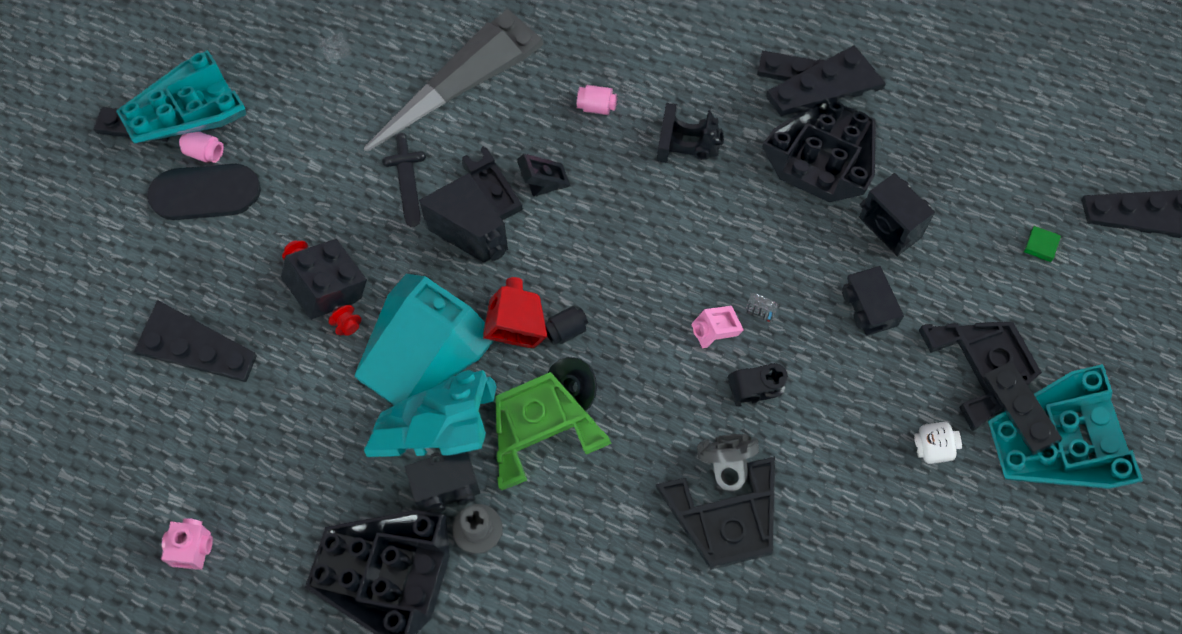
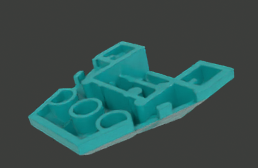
[364,370,497,457]

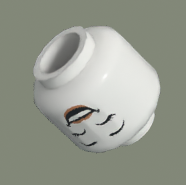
[914,422,962,464]

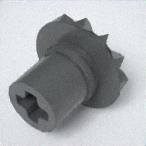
[452,504,502,555]

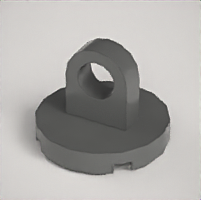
[697,434,759,491]

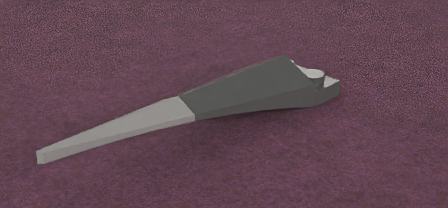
[364,8,544,151]

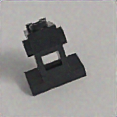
[657,103,724,163]

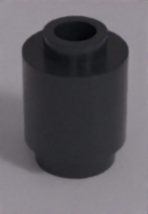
[545,306,589,345]

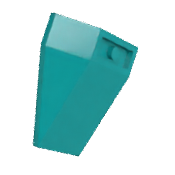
[116,50,246,143]
[354,273,494,406]
[988,364,1143,489]

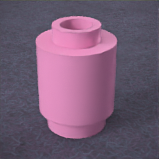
[577,85,617,115]
[179,131,223,163]

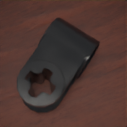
[727,363,788,407]

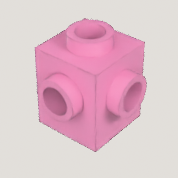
[161,519,213,570]

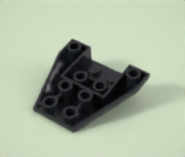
[762,101,876,203]
[305,510,450,634]

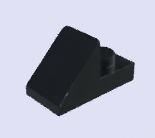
[517,154,571,197]

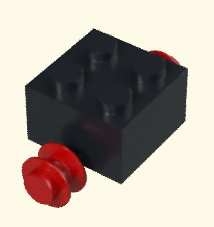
[281,238,367,336]

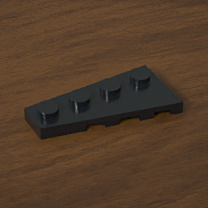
[766,45,886,116]
[1081,190,1182,238]
[134,300,257,382]

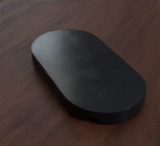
[147,164,261,220]

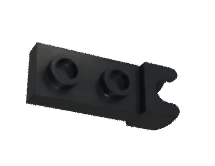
[462,147,523,220]

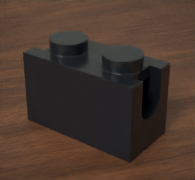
[842,266,904,336]

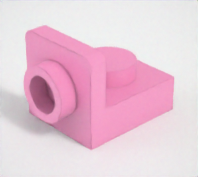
[691,306,743,348]

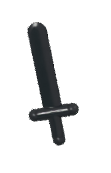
[382,133,426,227]

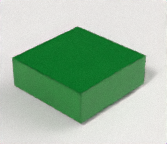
[1024,226,1061,262]

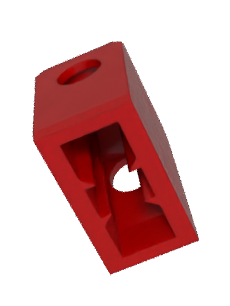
[483,277,547,348]

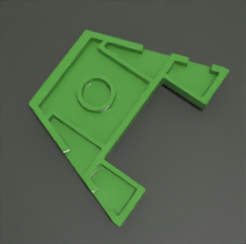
[496,372,612,490]

